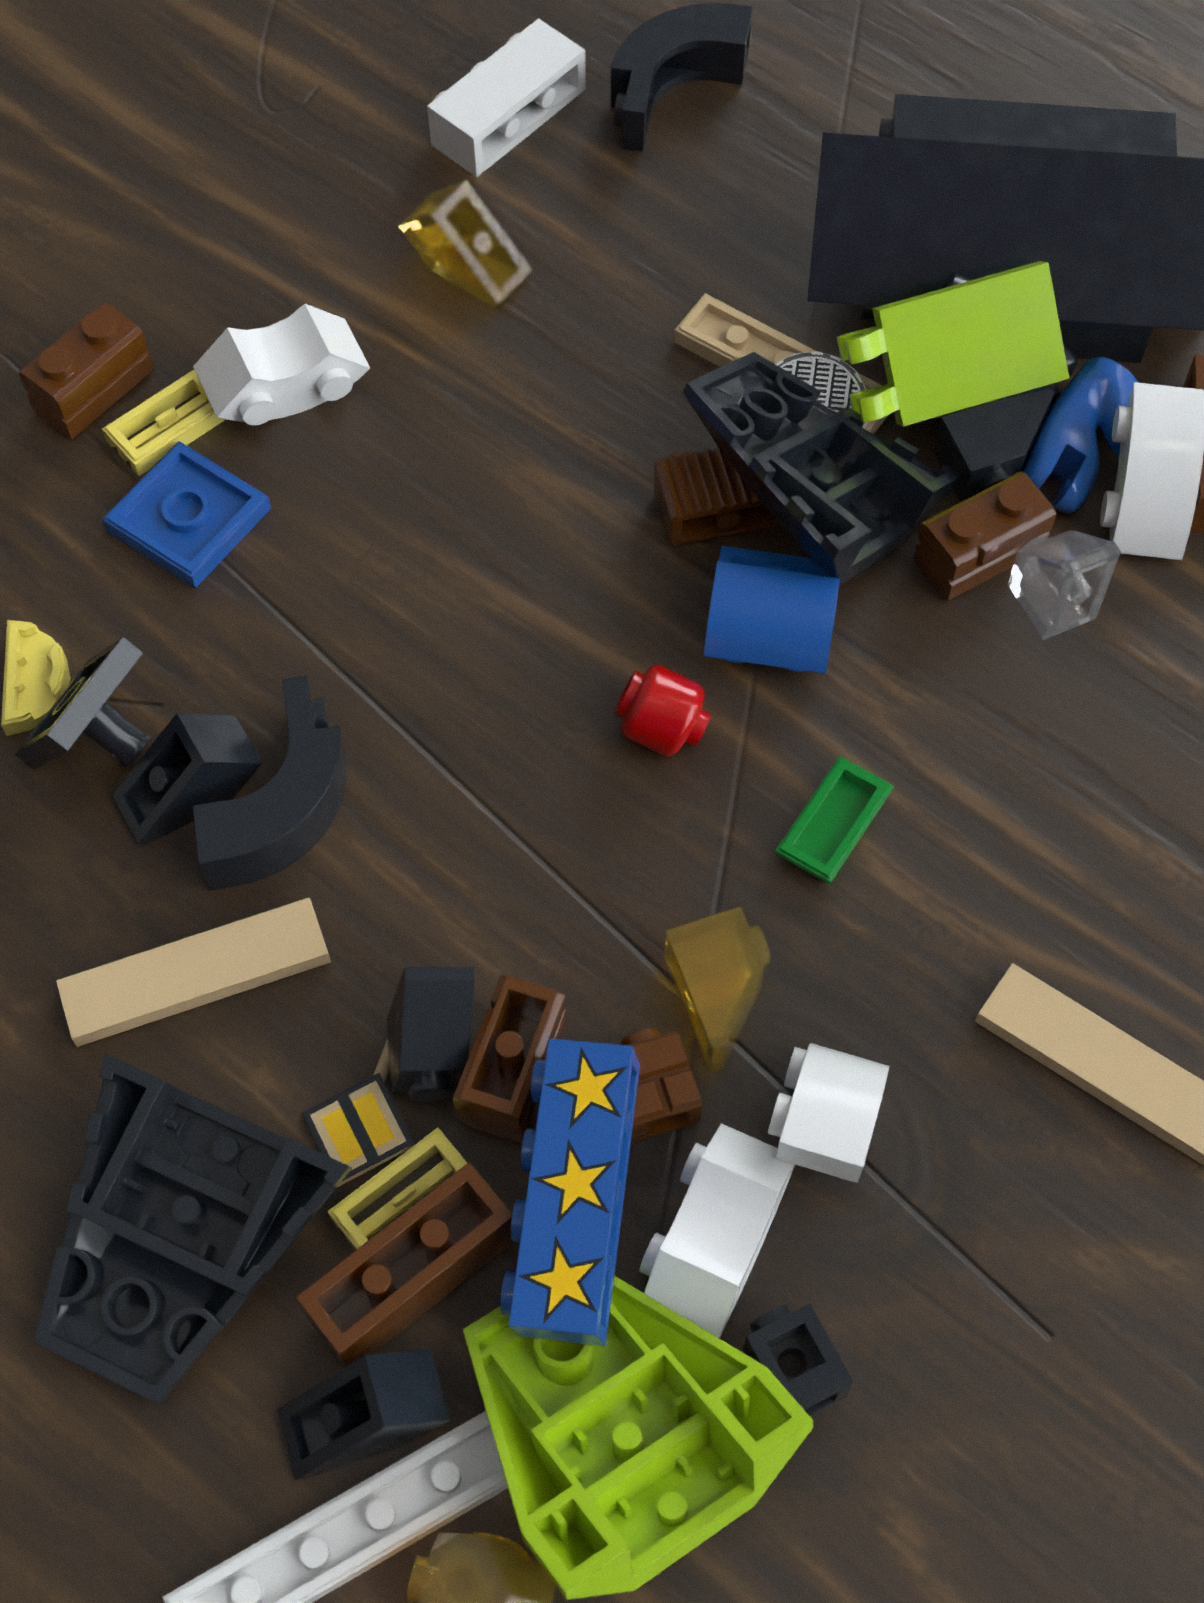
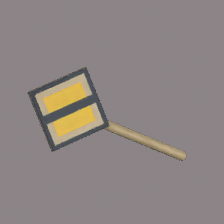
[302,1038,415,1187]

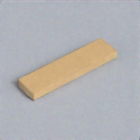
[674,293,887,434]
[56,897,331,1047]
[975,963,1204,1166]

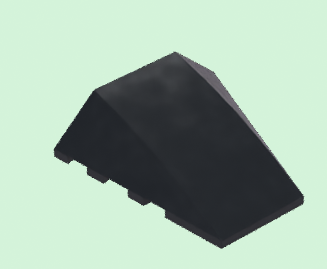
[683,352,962,585]
[33,1054,352,1404]

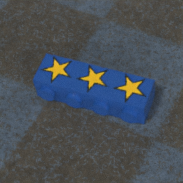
[501,1038,640,1346]

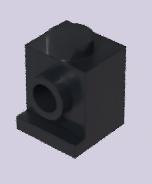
[743,1303,854,1416]

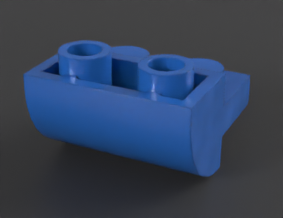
[703,546,840,674]

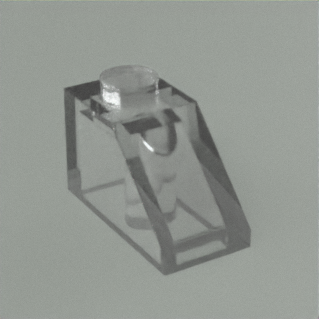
[1008,530,1121,640]

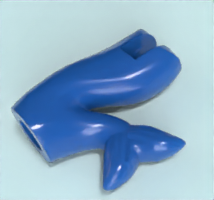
[1023,357,1139,514]

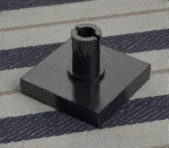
[15,637,151,770]

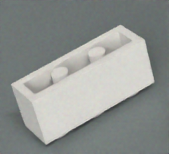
[427,18,586,177]

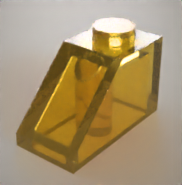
[398,180,532,307]
[664,906,770,1073]

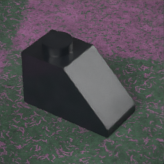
[934,385,1054,502]
[112,713,262,844]
[387,967,474,1102]
[277,1350,451,1480]

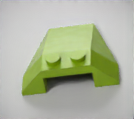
[463,1276,813,1600]

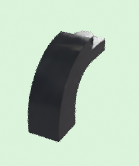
[611,3,753,152]
[193,675,347,890]

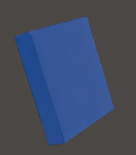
[102,441,271,589]

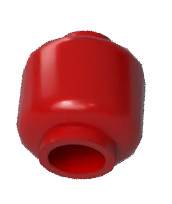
[614,664,711,757]

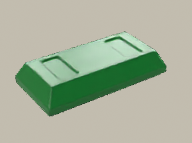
[775,756,894,885]

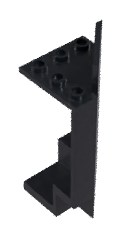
[807,94,1204,363]

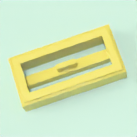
[102,370,226,476]
[327,1127,467,1250]

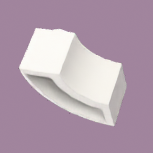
[193,304,370,425]
[1100,382,1204,560]
[768,1043,889,1183]
[639,1124,795,1338]

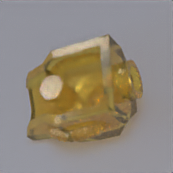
[407,1532,556,1603]

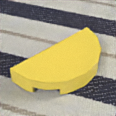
[1,620,71,736]

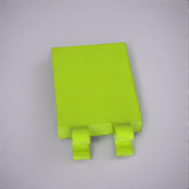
[836,261,1069,427]

